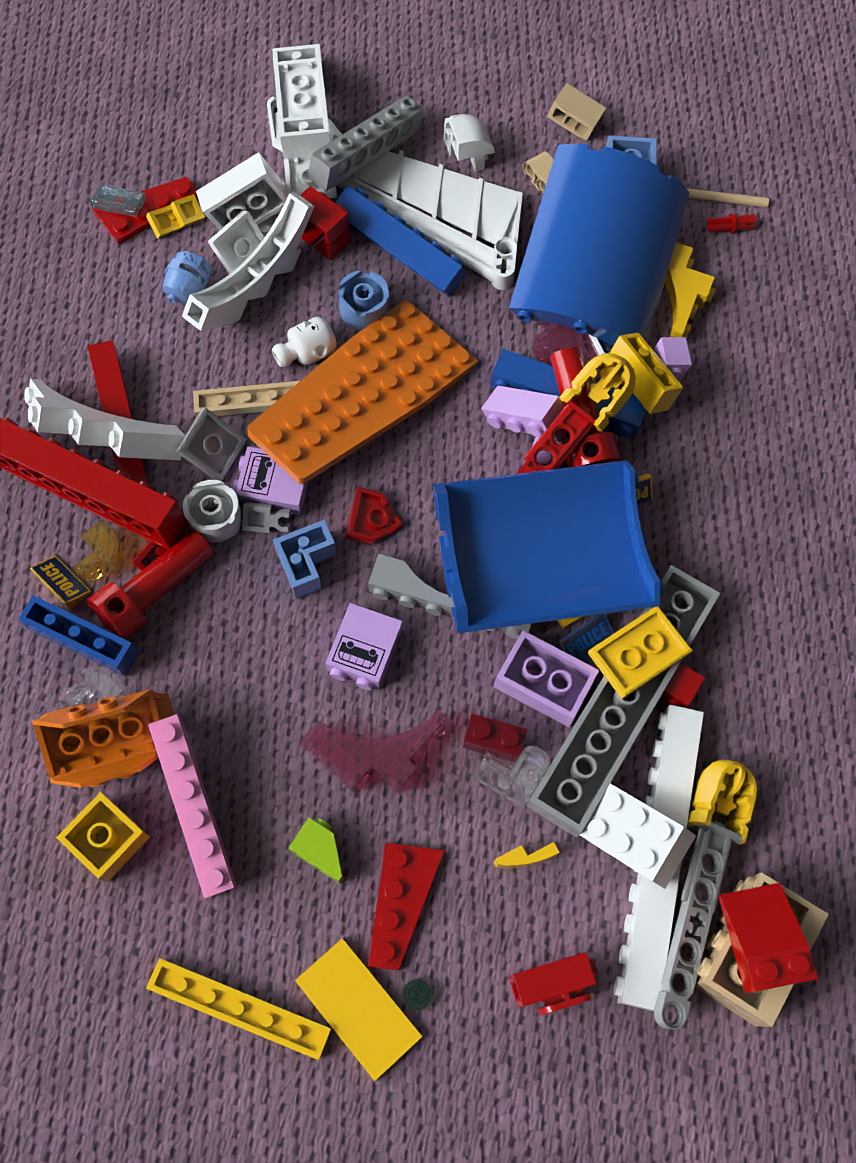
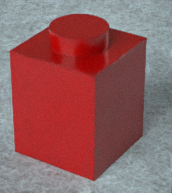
[660,663,705,708]

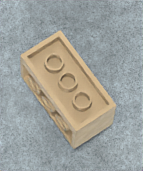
[695,873,829,1027]

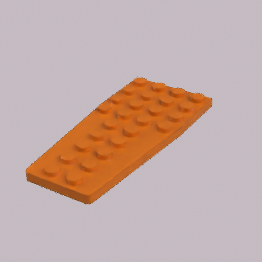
[247,299,478,484]

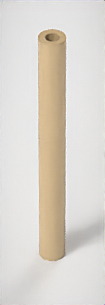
[686,188,769,208]

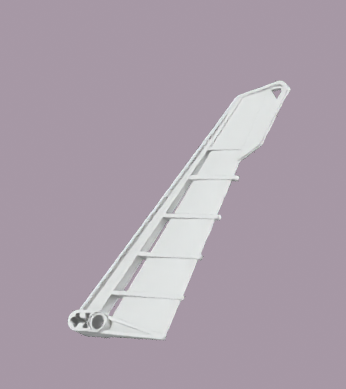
[267,97,522,290]

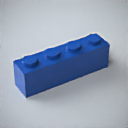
[18,595,139,677]

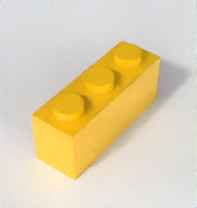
[610,333,684,414]

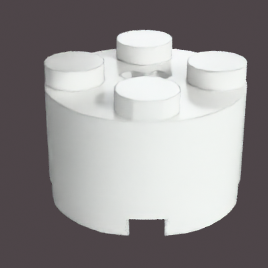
[183,480,242,543]

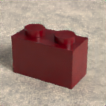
[462,713,528,763]

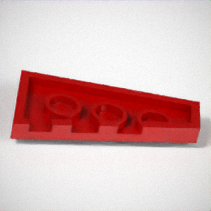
[91,177,198,245]
[368,843,444,971]

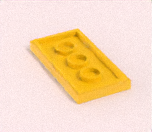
[295,938,422,1081]

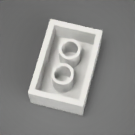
[196,153,288,230]
[580,784,696,889]

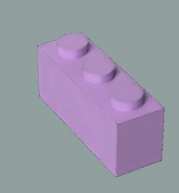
[481,386,564,437]

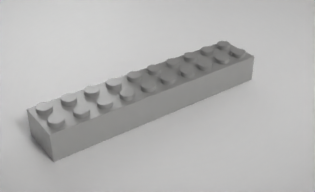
[526,565,720,838]

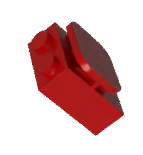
[509,952,598,1015]

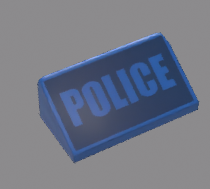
[556,614,614,662]

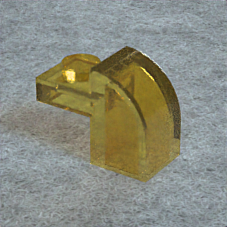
[72,519,124,584]

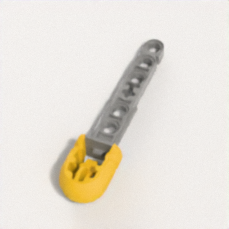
[654,759,757,1030]

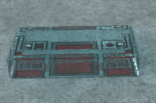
[90,185,146,217]

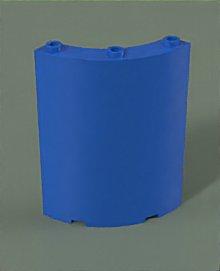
[509,144,690,347]
[433,460,664,633]

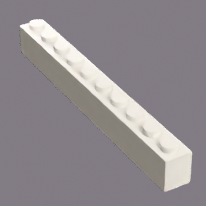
[614,705,704,1012]

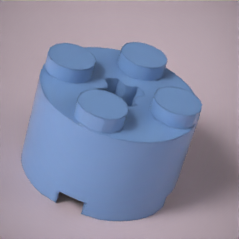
[338,271,389,331]

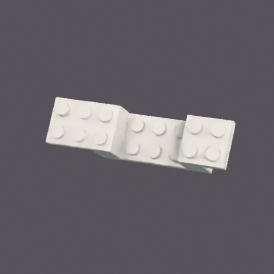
[272,44,337,199]

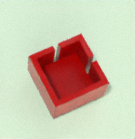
[300,186,350,261]

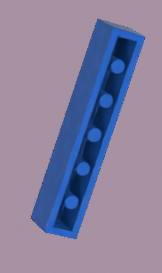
[335,185,467,297]
[490,349,646,437]

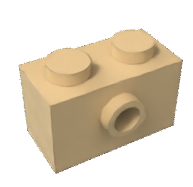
[547,83,606,140]

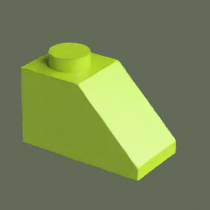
[289,817,343,884]

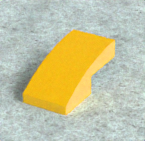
[146,195,205,239]
[493,842,560,869]

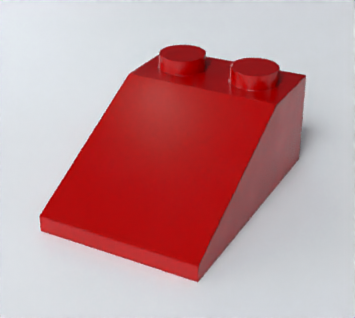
[718,883,818,993]

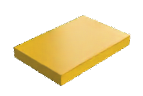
[588,606,693,699]

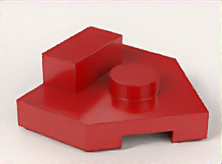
[345,486,404,545]

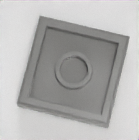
[176,407,247,482]

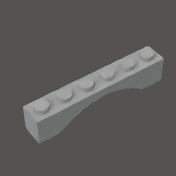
[368,554,531,639]

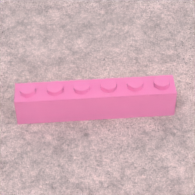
[148,714,237,899]

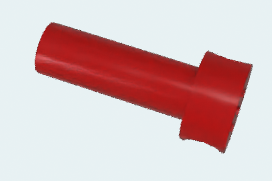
[550,347,622,468]
[87,530,214,640]

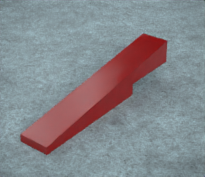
[87,340,148,484]

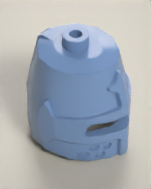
[162,251,212,305]

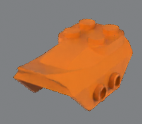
[32,689,174,788]

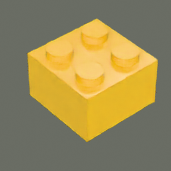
[56,792,150,883]

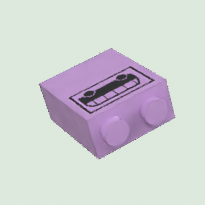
[233,446,309,515]
[325,603,402,690]

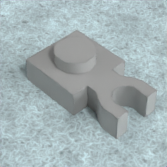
[242,502,291,533]

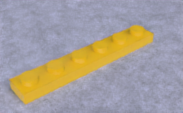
[146,958,331,1060]

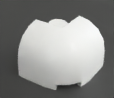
[444,114,495,171]

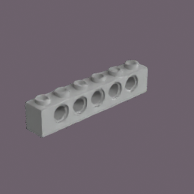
[308,96,424,192]

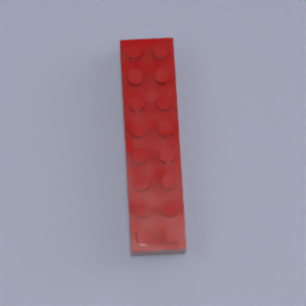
[0,417,188,550]

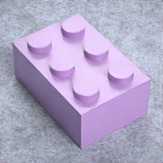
[494,630,599,727]

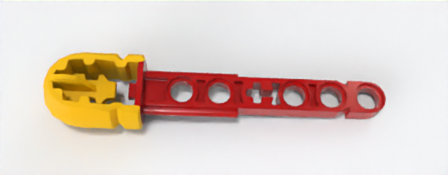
[516,353,636,474]

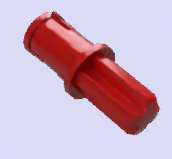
[706,213,757,234]

